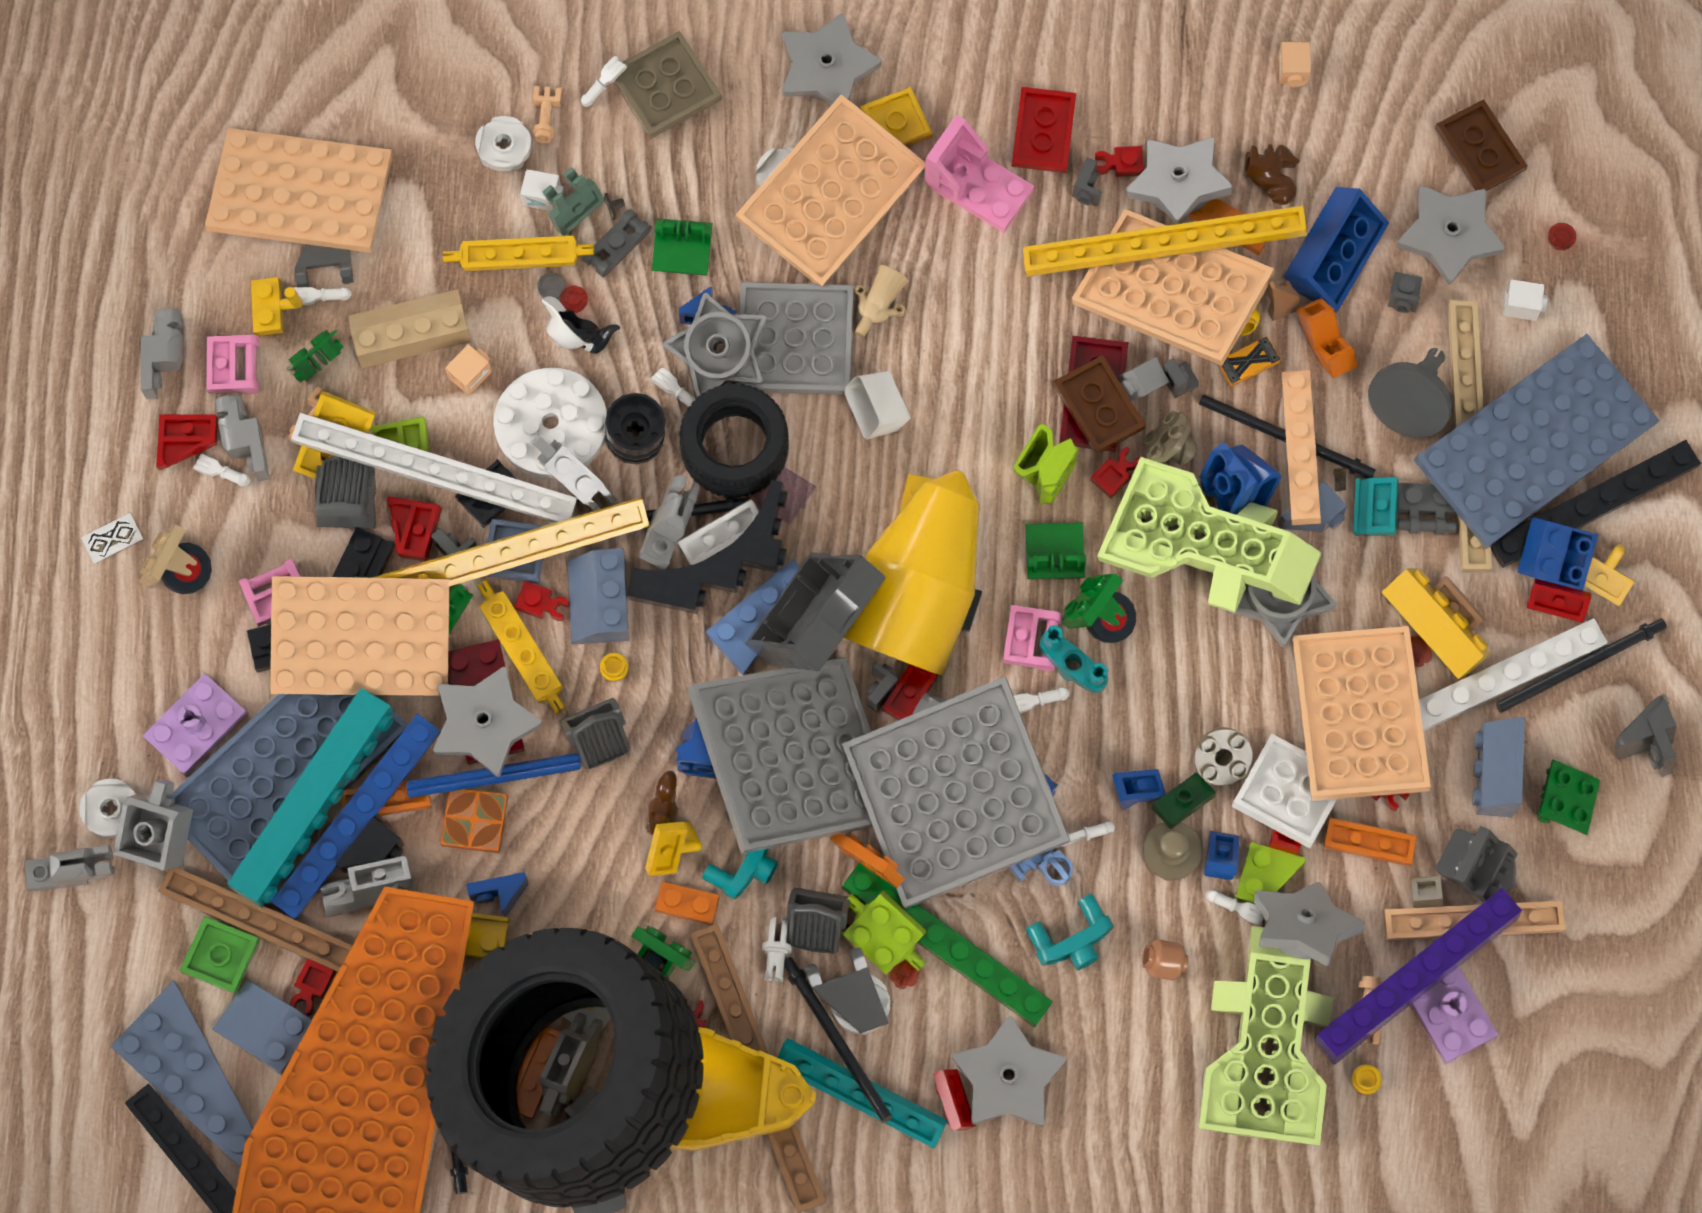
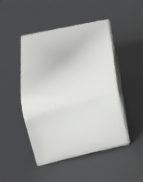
[845,371,911,440]

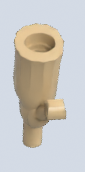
[855,265,909,338]

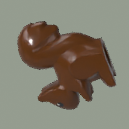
[1244,144,1300,205]
[646,771,678,835]

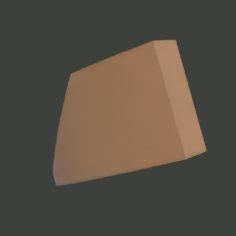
[1266,281,1300,321]

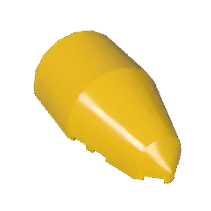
[843,470,980,676]
[670,1027,816,1151]

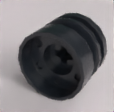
[605,393,666,465]

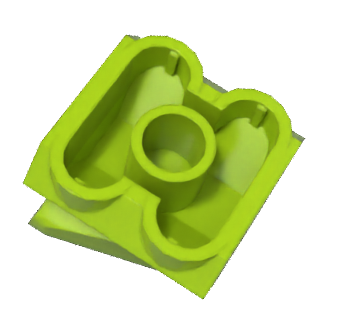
[1014,424,1080,505]

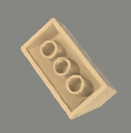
[349,289,471,369]

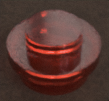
[1548,223,1577,250]
[560,285,588,313]

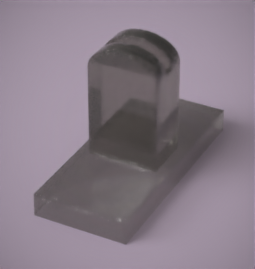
[604,193,625,220]
[1333,468,1346,491]

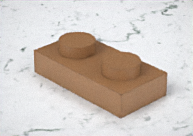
[1432,576,1486,632]

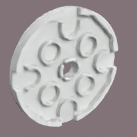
[494,368,607,478]

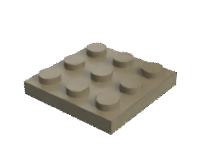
[614,31,722,139]

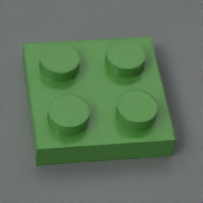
[179,916,260,995]

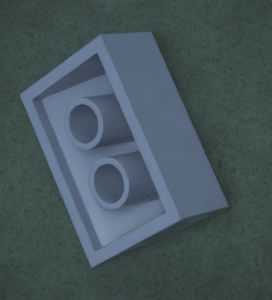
[568,548,629,645]
[1472,717,1525,818]

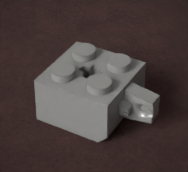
[113,779,193,870]

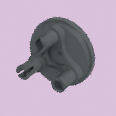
[1368,348,1452,438]

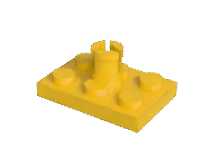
[293,391,377,479]

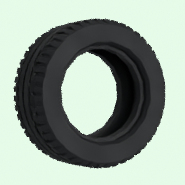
[679,383,789,498]

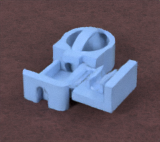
[1008,849,1073,886]

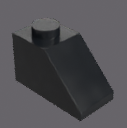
[336,818,404,874]

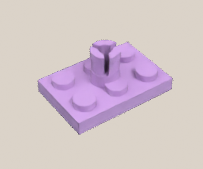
[143,673,248,776]
[1411,967,1498,1064]

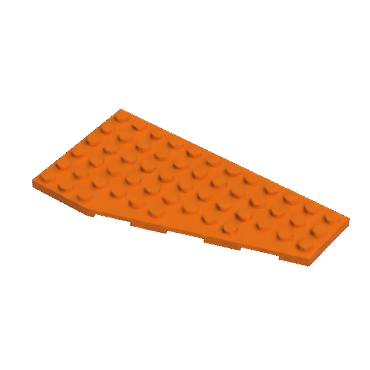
[232,886,474,1213]

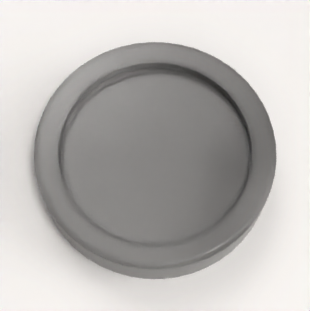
[537,272,566,299]

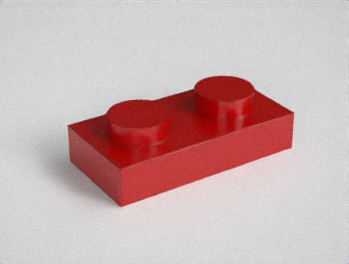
[1527,578,1592,623]
[882,664,938,720]
[933,1069,976,1131]

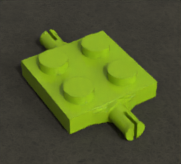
[843,891,927,975]

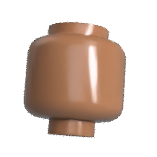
[1142,939,1188,981]

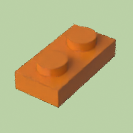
[655,882,720,925]

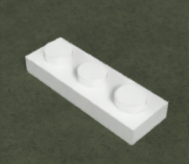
[676,499,759,566]

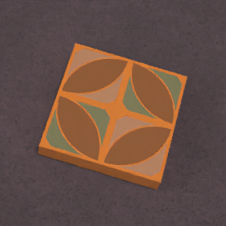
[440,789,508,854]

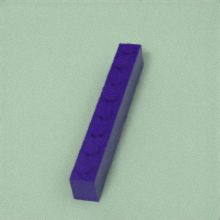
[1315,888,1522,1065]

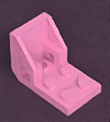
[925,115,1034,233]

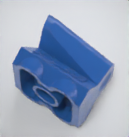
[1199,442,1282,515]
[676,718,717,779]

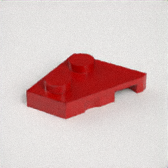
[156,414,218,470]
[387,496,442,562]

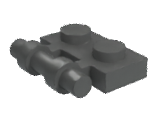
[1397,483,1457,535]

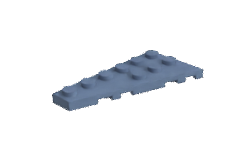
[110,980,253,1167]

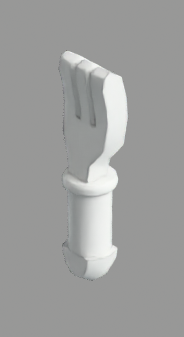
[581,56,627,107]
[293,287,352,305]
[650,368,696,407]
[193,453,251,487]
[1014,687,1070,713]
[1062,822,1115,846]
[1205,890,1264,926]

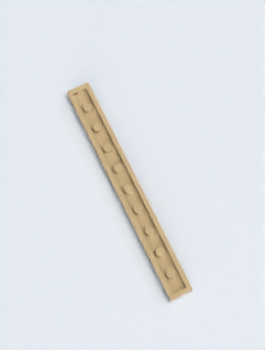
[1447,300,1492,573]

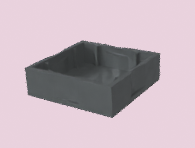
[745,552,886,671]

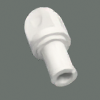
[762,917,792,983]

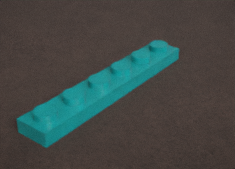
[777,1038,948,1149]

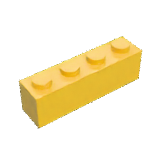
[1382,568,1490,679]

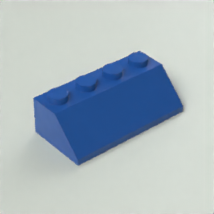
[1283,187,1389,312]

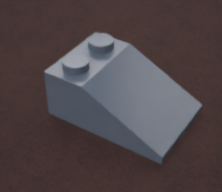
[212,980,312,1076]

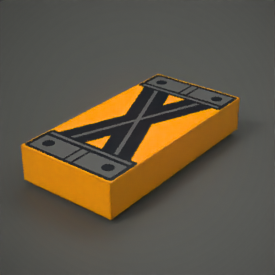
[1217,336,1281,387]

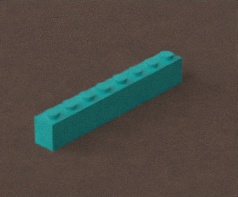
[227,688,394,908]

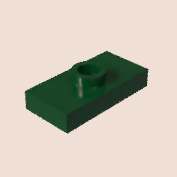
[1152,772,1216,829]

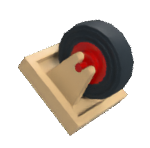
[138,525,212,595]

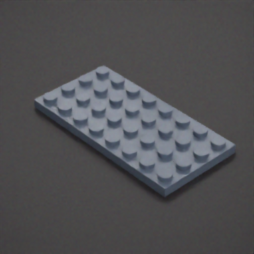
[1414,334,1660,549]
[172,694,408,881]

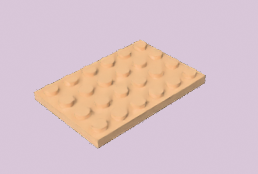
[735,94,926,287]
[205,128,393,253]
[1072,209,1275,366]
[270,576,449,696]
[1292,626,1431,801]

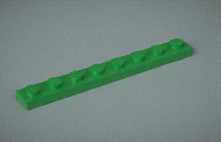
[841,862,1053,1027]

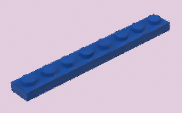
[271,714,441,920]

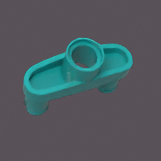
[1039,625,1108,694]
[702,824,778,900]
[1026,894,1114,970]

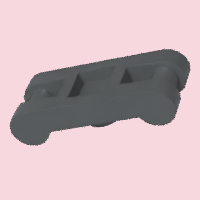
[582,209,652,277]

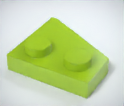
[371,416,430,478]
[1235,842,1306,905]

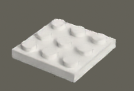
[1231,734,1337,849]

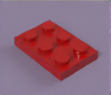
[1011,87,1076,173]

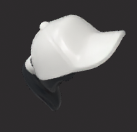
[542,296,620,354]

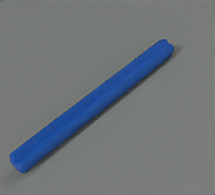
[406,753,581,798]

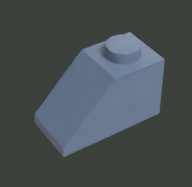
[1278,481,1347,532]

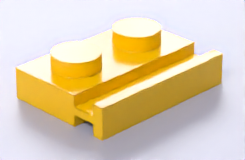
[465,913,510,959]

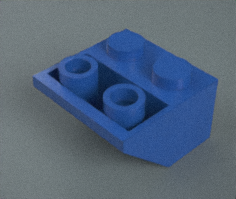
[1517,517,1598,590]

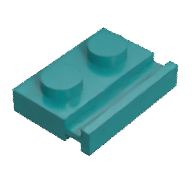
[1353,477,1399,536]

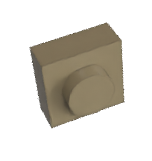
[1411,876,1444,908]

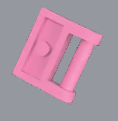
[207,335,259,394]
[239,558,300,627]
[1003,605,1062,671]

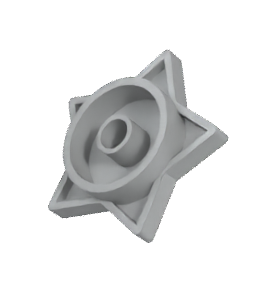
[782,14,881,105]
[1126,137,1233,224]
[1397,185,1505,285]
[663,293,768,398]
[1226,544,1336,648]
[433,667,542,777]
[1254,882,1365,966]
[952,1016,1066,1127]

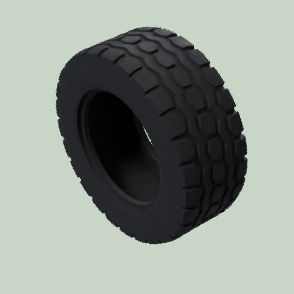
[426,928,704,1208]

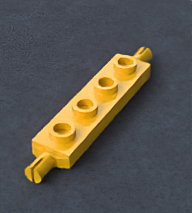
[443,236,595,271]
[477,580,566,715]

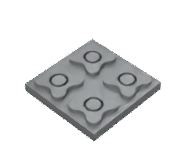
[736,282,853,395]

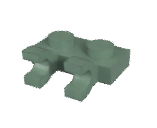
[542,167,605,236]

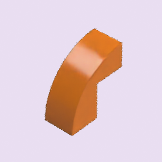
[1296,298,1358,378]

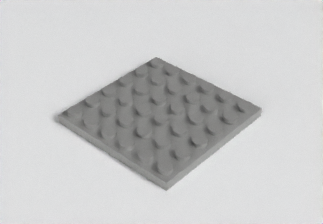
[687,657,873,854]
[842,677,1071,909]

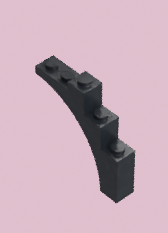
[627,480,788,614]

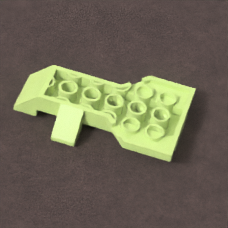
[1097,457,1321,613]
[1198,926,1334,1146]

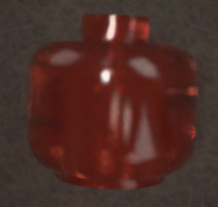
[1411,636,1433,667]
[889,960,921,989]

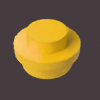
[599,653,629,682]
[1351,1064,1382,1095]

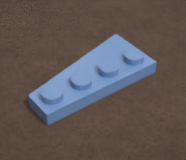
[706,559,800,675]

